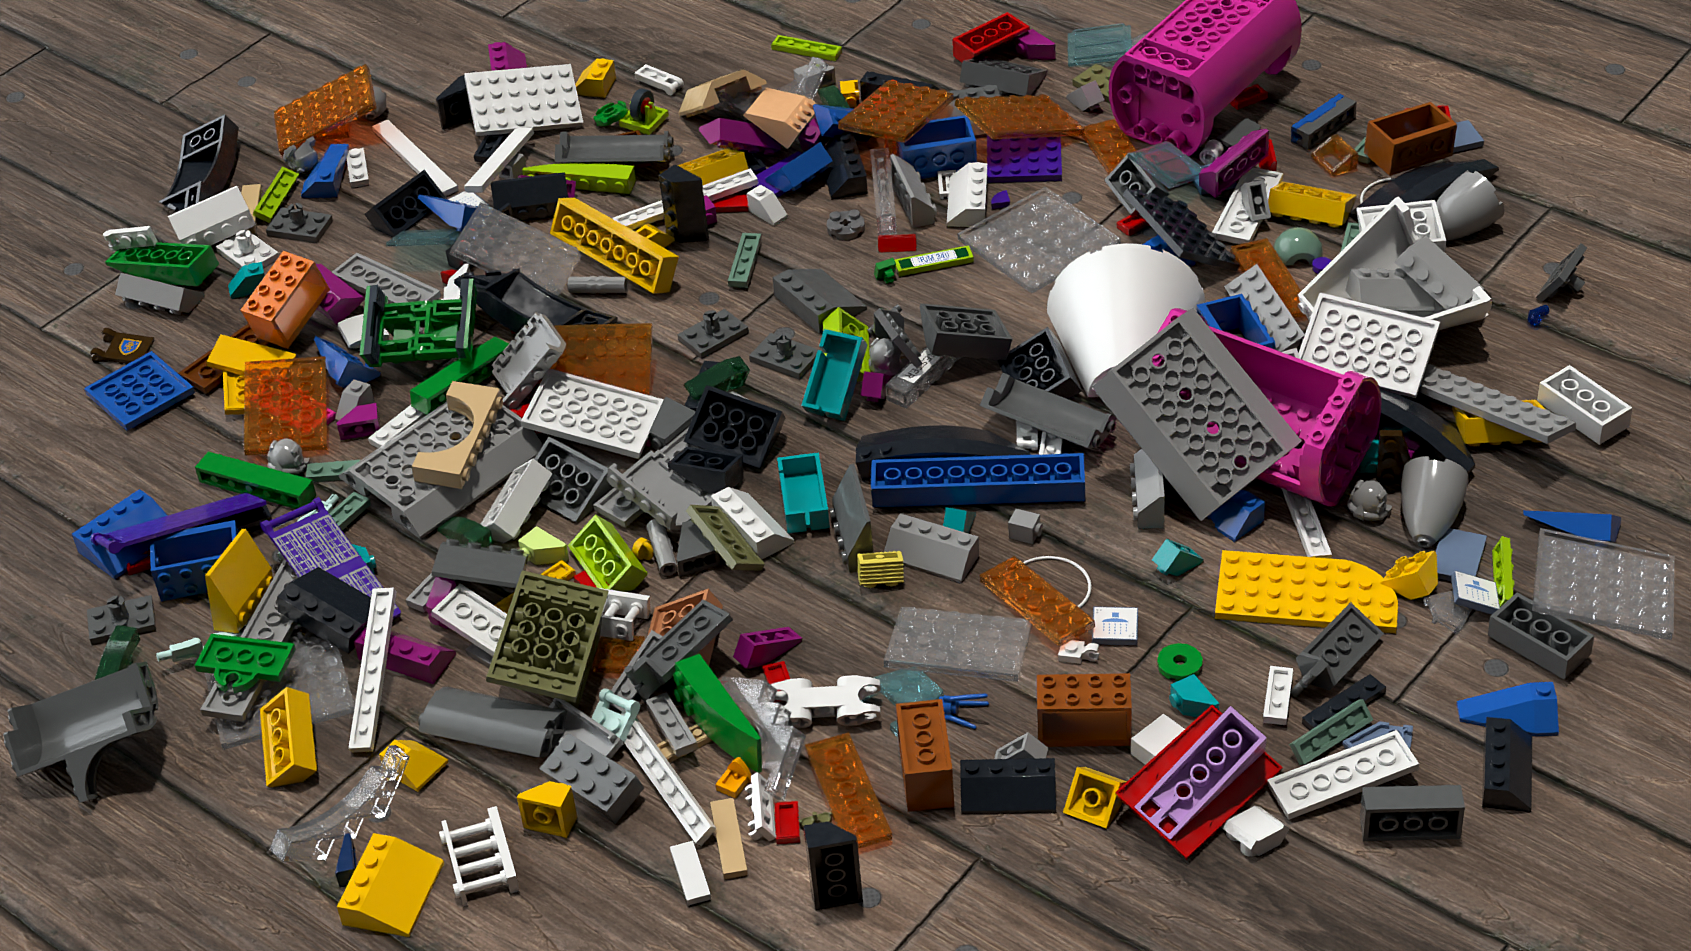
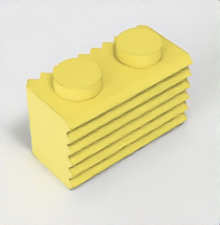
[857,551,904,588]

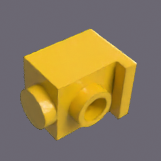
[840,80,860,108]

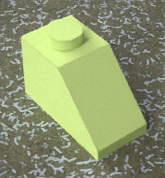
[518,526,569,565]

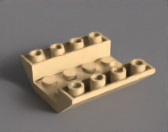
[679,69,767,117]

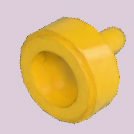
[632,537,654,560]

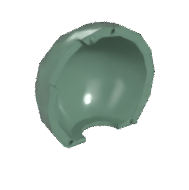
[1273,227,1323,266]

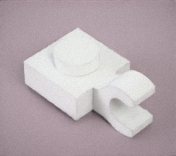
[1058,639,1099,664]

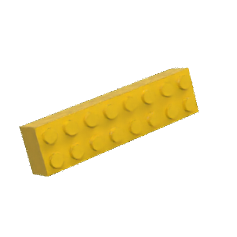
[550,198,679,293]

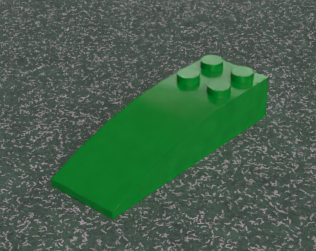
[105,242,219,287]
[673,654,762,773]

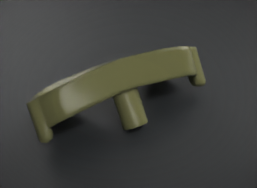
[799,812,832,830]

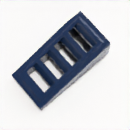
[335,833,357,887]

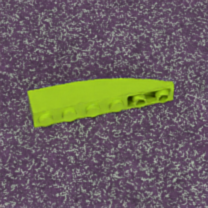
[522,162,636,194]

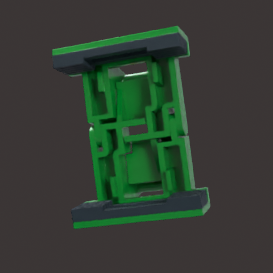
[359,279,477,367]

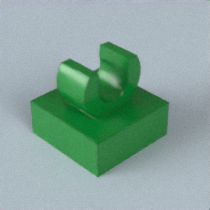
[874,258,896,284]

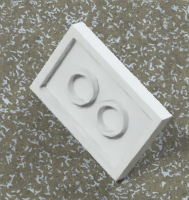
[216,229,279,269]

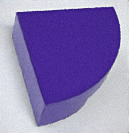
[991,190,1010,209]

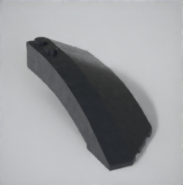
[158,114,239,212]
[1349,159,1499,221]
[454,268,618,360]
[1377,388,1475,474]
[856,425,1031,481]

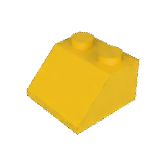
[575,58,616,98]
[1063,767,1127,828]
[517,781,577,838]

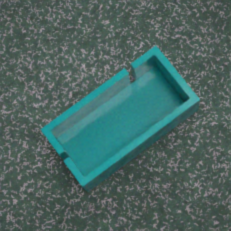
[801,329,868,421]
[777,452,830,533]

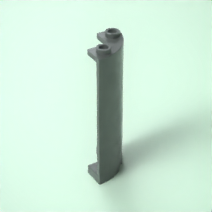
[555,131,674,164]
[979,373,1117,449]
[418,687,567,757]

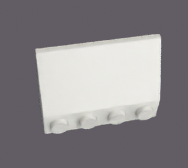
[1357,200,1446,252]

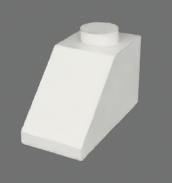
[747,185,788,226]

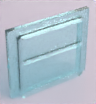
[1067,23,1132,67]
[1127,141,1203,189]
[386,229,465,247]

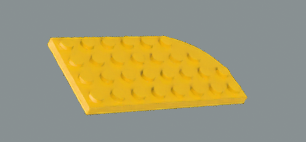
[1215,550,1398,634]

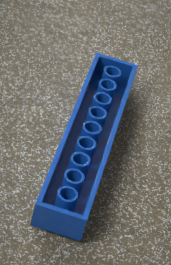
[871,453,1085,507]

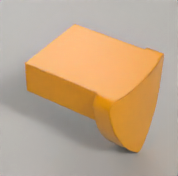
[715,757,751,799]

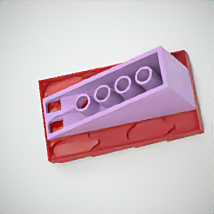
[1115,705,1283,860]

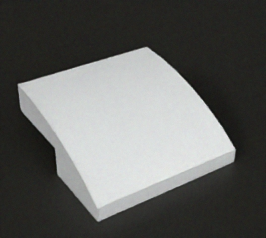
[338,314,389,348]

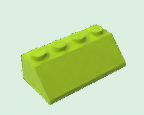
[823,307,870,381]
[568,514,648,592]

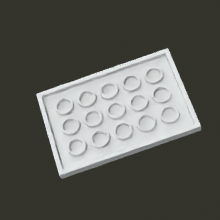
[464,64,583,136]
[1298,293,1440,398]
[521,369,664,459]

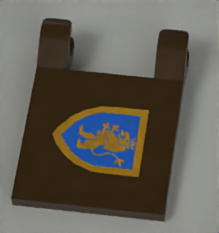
[90,328,154,364]

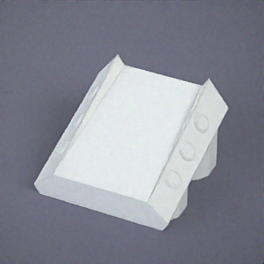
[1221,806,1290,856]

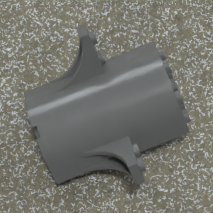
[3,661,158,803]

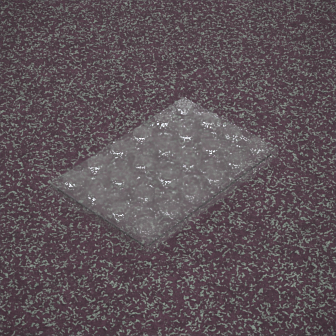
[450,202,583,296]
[884,607,1032,682]

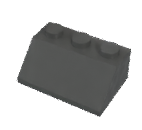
[1104,152,1169,216]

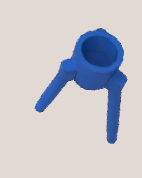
[939,693,989,729]

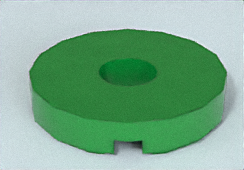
[593,101,629,126]
[1157,643,1203,681]

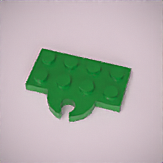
[195,634,296,693]

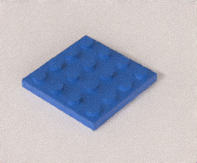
[84,351,195,431]

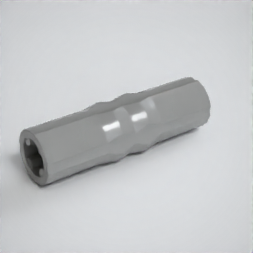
[568,276,628,294]
[647,519,678,576]

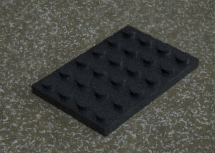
[1123,189,1240,271]

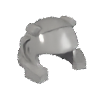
[283,136,319,174]
[869,338,911,376]
[268,438,311,475]
[1347,480,1392,521]

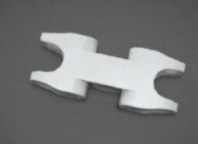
[767,675,881,729]

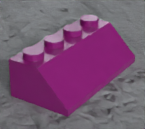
[488,42,527,71]
[699,118,781,156]
[1199,129,1269,198]
[316,264,365,325]
[354,627,456,684]

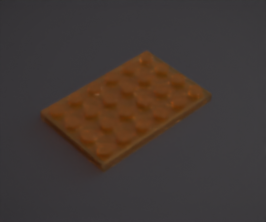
[274,64,377,156]
[838,80,954,143]
[955,94,1085,139]
[529,323,653,402]
[244,356,328,456]

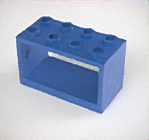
[895,115,977,179]
[1197,294,1276,349]
[150,520,239,601]

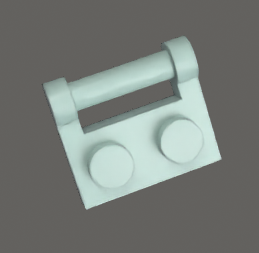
[592,688,640,742]

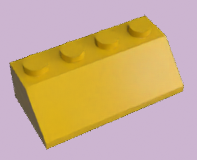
[260,687,317,787]

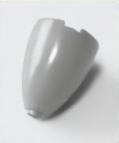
[1436,170,1505,241]
[1401,456,1468,548]

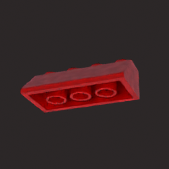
[952,12,1030,63]

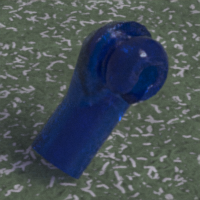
[1527,304,1550,326]

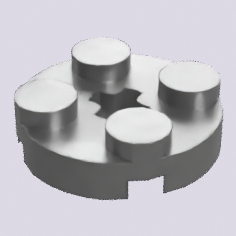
[827,209,865,240]

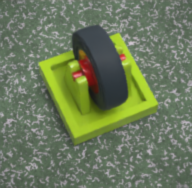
[619,89,669,135]

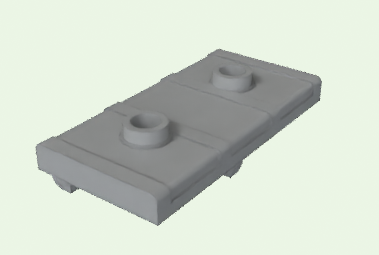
[549,698,623,759]

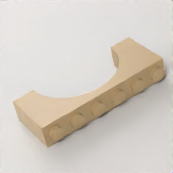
[412,381,503,489]

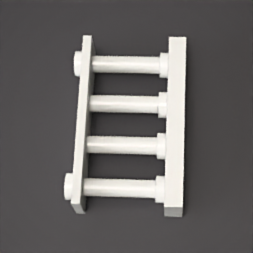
[600,588,651,641]
[439,806,520,907]

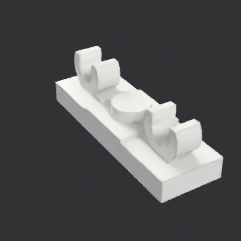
[745,772,776,841]

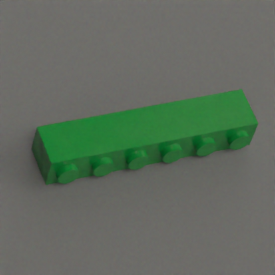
[410,337,509,415]
[195,451,316,509]

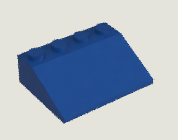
[72,489,168,579]

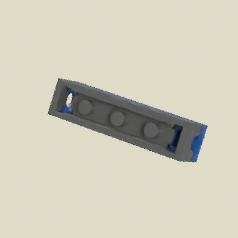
[1291,93,1357,150]

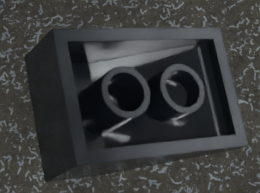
[436,71,475,129]
[668,447,744,493]

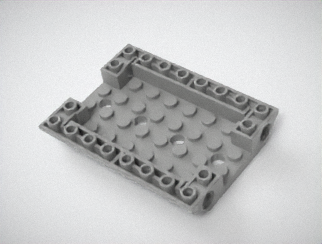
[1092,308,1302,521]
[339,402,543,540]

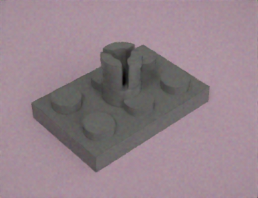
[266,203,333,243]
[1536,243,1587,303]
[677,308,749,359]
[749,333,818,380]
[87,595,156,645]

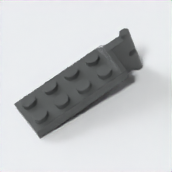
[867,304,923,369]
[624,599,733,703]
[1291,602,1384,697]

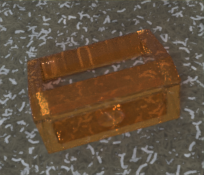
[1311,134,1358,177]

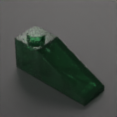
[684,356,750,400]

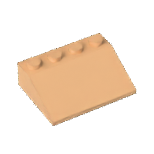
[743,88,816,149]

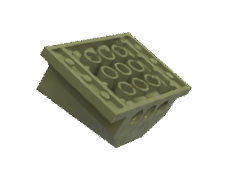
[486,570,609,709]

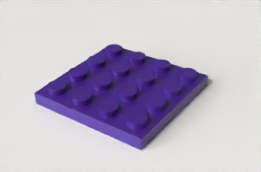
[987,130,1062,183]

